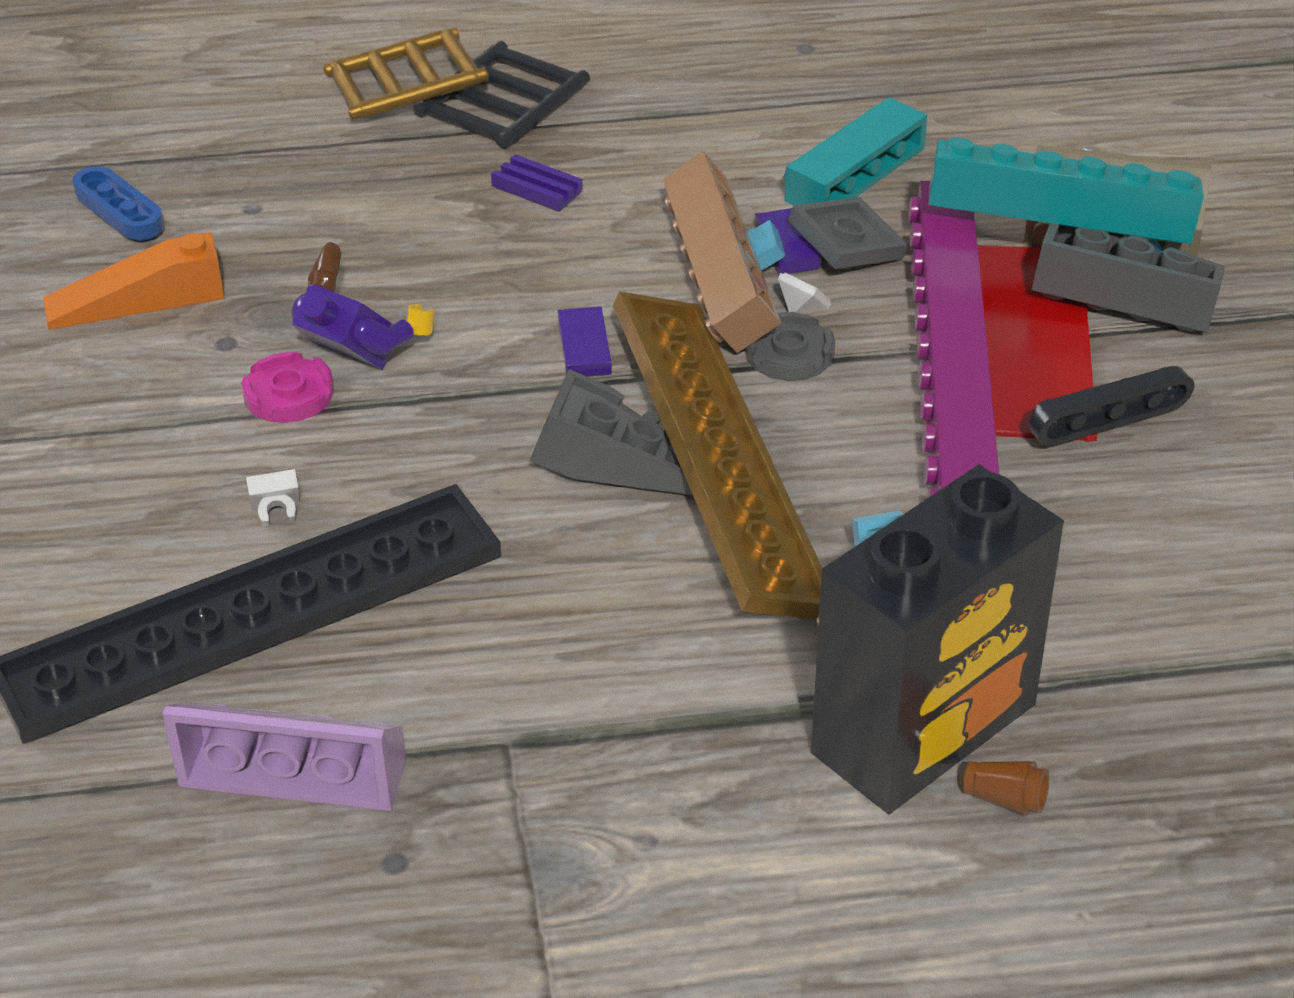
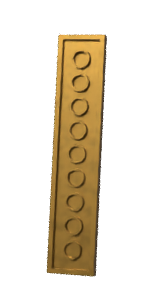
[613,291,822,619]

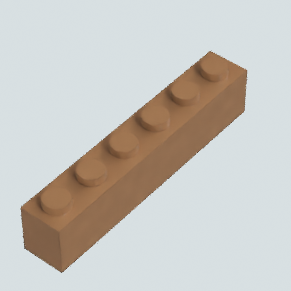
[663,151,781,353]

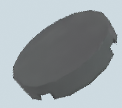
[745,312,835,381]

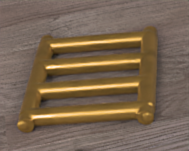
[323,27,489,120]

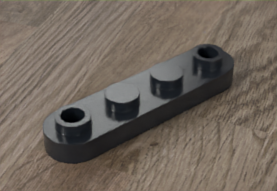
[1029,366,1195,446]

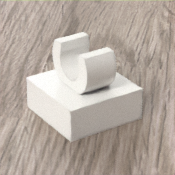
[246,469,300,527]

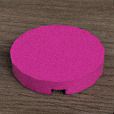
[241,352,334,423]

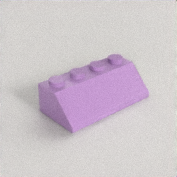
[162,702,406,811]

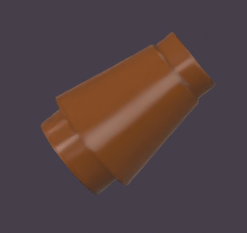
[963,761,1049,816]

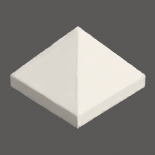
[778,272,832,314]

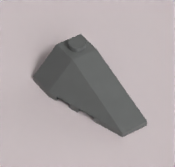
[530,369,693,495]

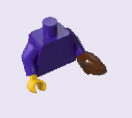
[291,242,435,370]

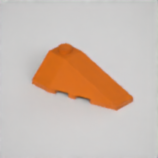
[43,232,225,330]

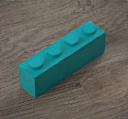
[784,97,928,206]

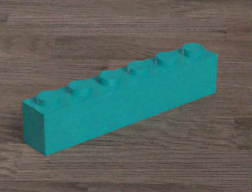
[928,137,1204,244]

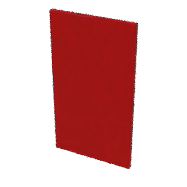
[926,245,1097,442]

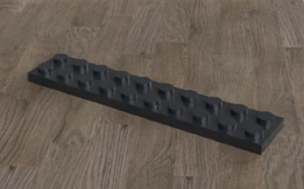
[0,484,501,744]

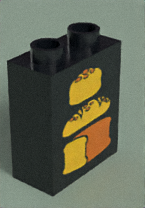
[811,464,1064,815]

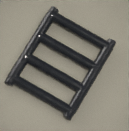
[413,41,590,149]

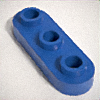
[73,166,164,242]

